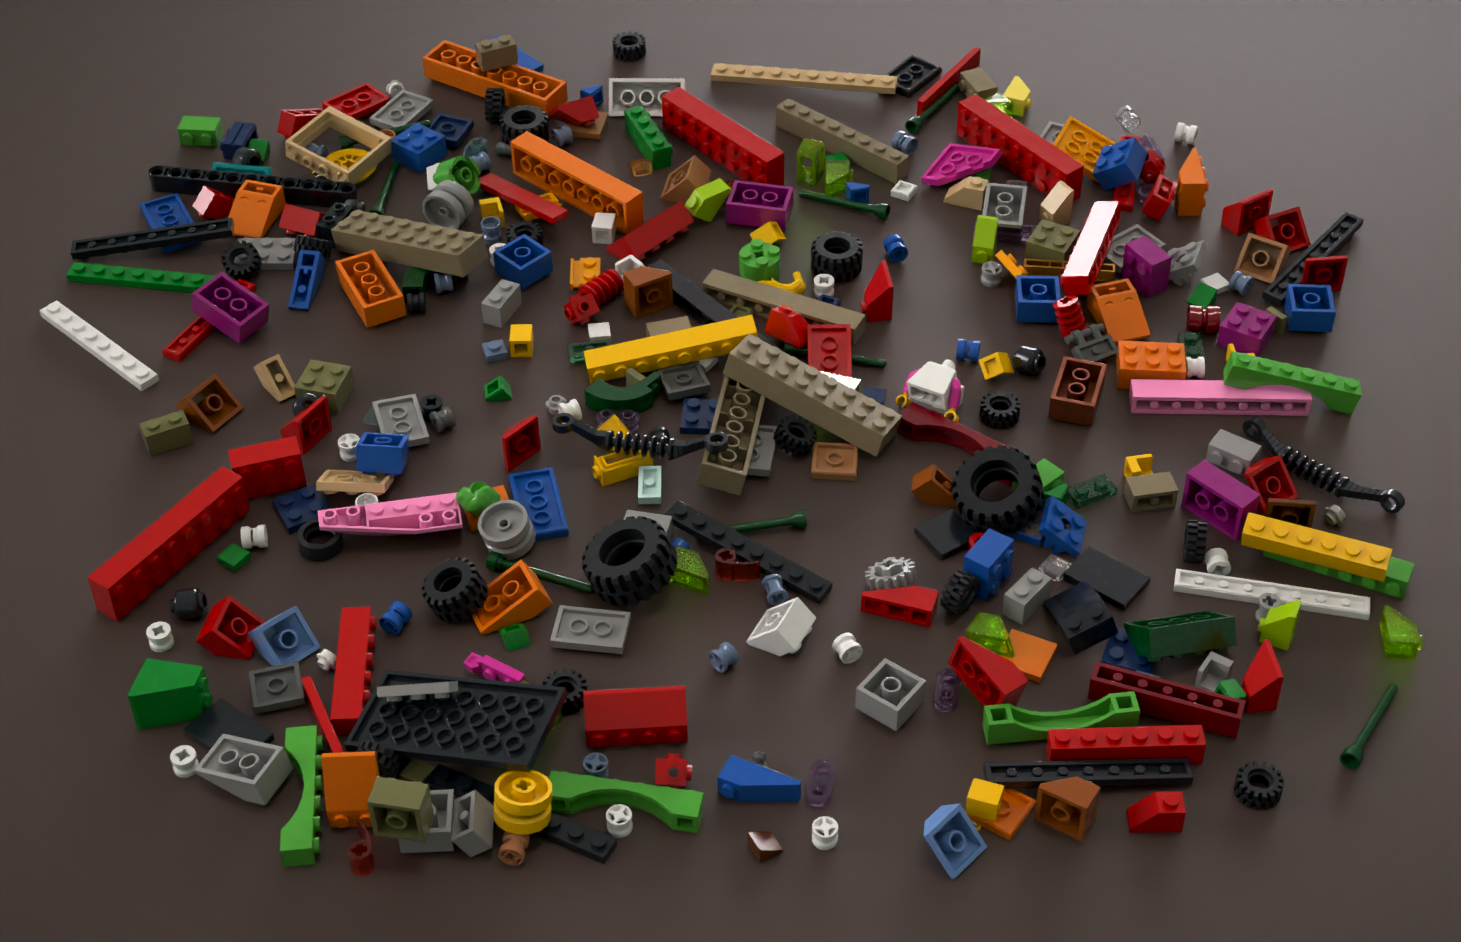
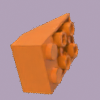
[1174,148,1209,216]
[228,180,286,238]
[1086,278,1151,344]

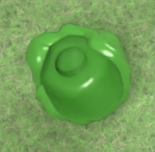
[456,482,501,517]

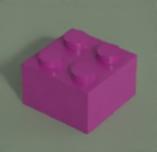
[1121,235,1172,298]
[1217,302,1277,357]

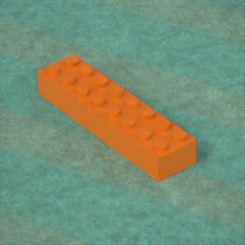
[422,40,568,118]
[510,131,644,234]

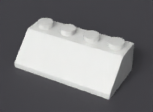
[609,78,686,117]

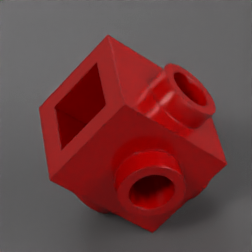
[1139,149,1166,185]
[563,292,600,325]
[655,754,692,789]

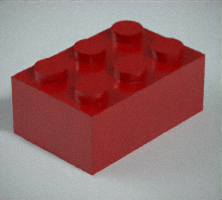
[228,436,307,499]

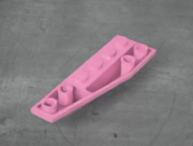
[318,492,463,536]

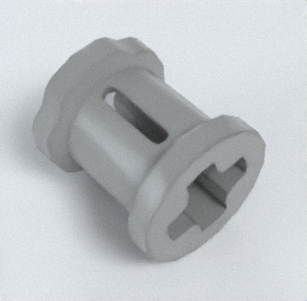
[1255,593,1281,622]

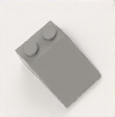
[982,183,1027,229]
[194,734,293,805]

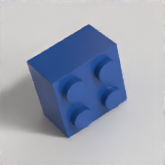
[392,123,447,173]
[1092,137,1147,191]
[493,234,553,290]
[1015,275,1061,323]
[1284,284,1336,332]
[356,432,409,476]
[963,528,1015,601]

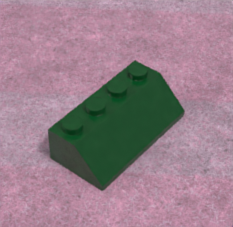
[1124,610,1237,662]

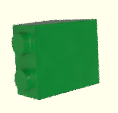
[127,658,213,729]

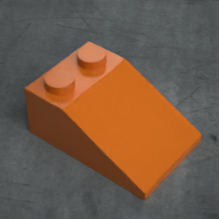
[471,559,553,635]
[321,751,380,828]

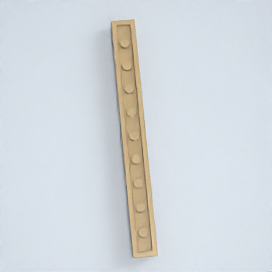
[711,63,898,94]

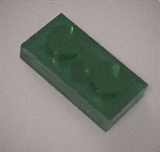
[1178,332,1206,364]
[567,339,611,364]
[1067,474,1117,509]

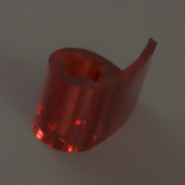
[715,548,760,581]
[347,819,375,875]

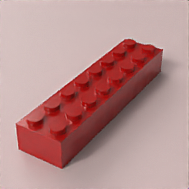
[662,87,784,186]
[956,94,1084,201]
[87,466,250,622]

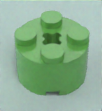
[433,156,481,195]
[739,239,780,282]

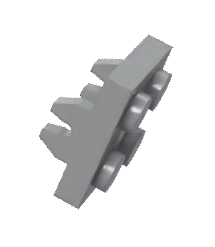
[1167,240,1207,286]

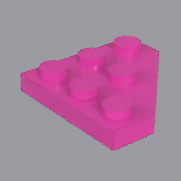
[921,143,1002,186]

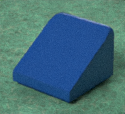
[580,84,604,106]
[846,182,870,203]

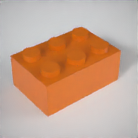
[1116,340,1187,389]

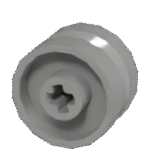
[422,180,474,229]
[478,500,536,560]

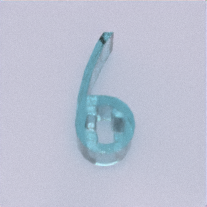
[463,137,488,158]

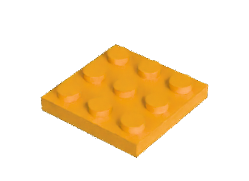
[1052,116,1116,183]

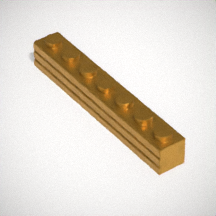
[1023,258,1115,282]

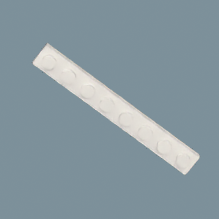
[39,301,159,391]

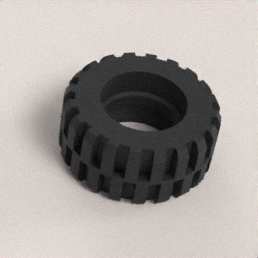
[952,445,1044,535]
[582,516,678,606]

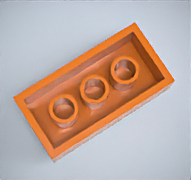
[335,250,406,328]

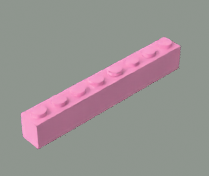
[1129,379,1312,416]

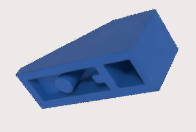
[288,250,327,311]
[717,755,801,802]

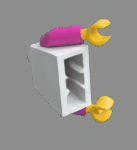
[896,359,961,423]

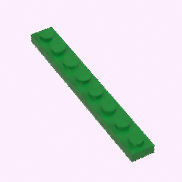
[66,262,216,293]

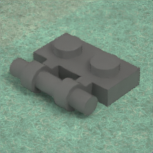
[1064,323,1117,362]

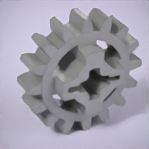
[865,557,917,590]

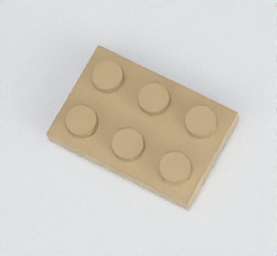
[316,470,394,496]

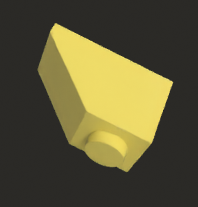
[1001,76,1032,117]

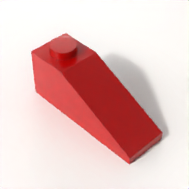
[277,108,324,139]
[861,586,939,628]

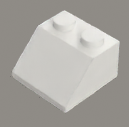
[746,597,816,656]

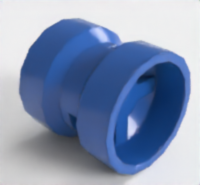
[883,234,908,263]
[956,338,980,362]
[379,601,412,635]

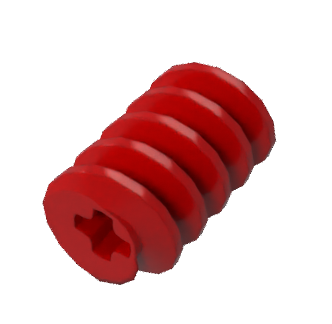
[578,269,624,306]
[1053,295,1087,344]

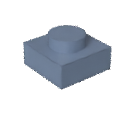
[482,339,508,363]

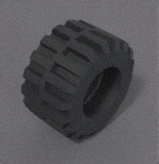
[500,105,549,145]
[811,231,863,283]
[421,557,488,623]

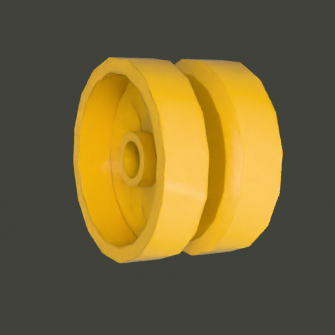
[493,770,552,835]

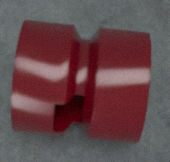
[1186,305,1221,334]

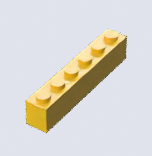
[1241,512,1393,582]

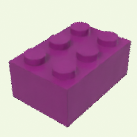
[726,180,794,230]
[192,272,269,344]
[1181,460,1260,541]

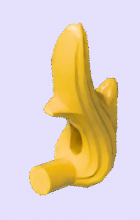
[758,271,806,295]

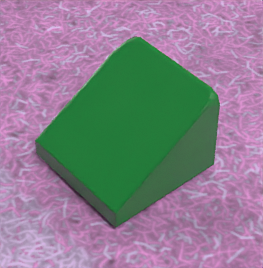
[248,139,271,164]
[1187,282,1217,309]
[484,375,512,402]
[1042,483,1069,510]
[498,622,530,651]
[1215,679,1246,700]

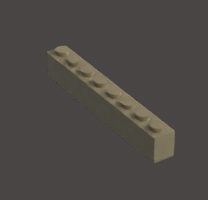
[776,98,909,184]
[702,269,865,346]

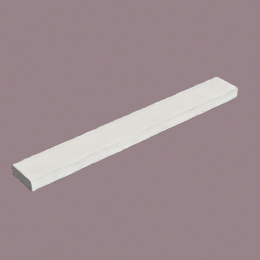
[1173,569,1370,620]

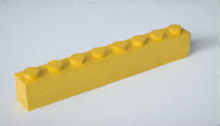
[584,315,758,384]

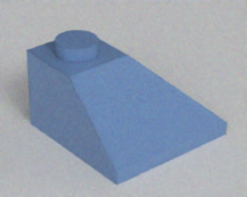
[247,606,321,666]
[923,804,987,879]

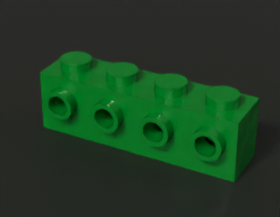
[624,105,673,170]

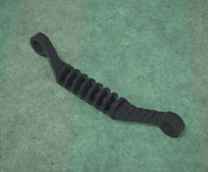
[552,413,729,461]
[1243,416,1405,514]

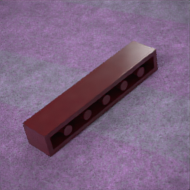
[1087,661,1246,739]

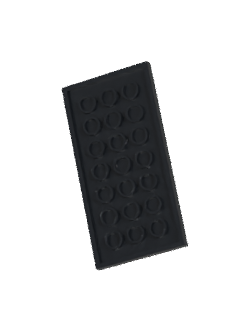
[344,670,568,772]

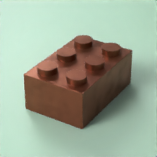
[1048,356,1107,426]

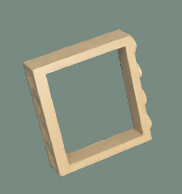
[285,106,392,184]

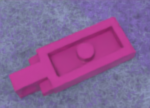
[463,652,527,684]

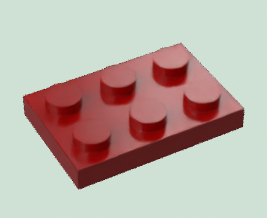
[322,82,391,120]
[807,324,852,384]

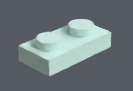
[638,466,662,504]

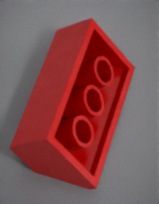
[605,201,694,261]
[583,685,688,748]

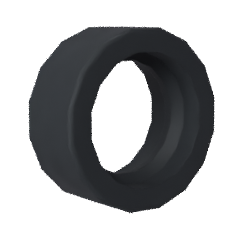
[297,518,343,561]

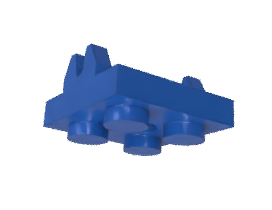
[1039,495,1087,557]

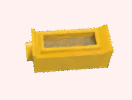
[592,449,653,487]

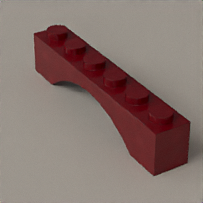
[897,402,1013,487]

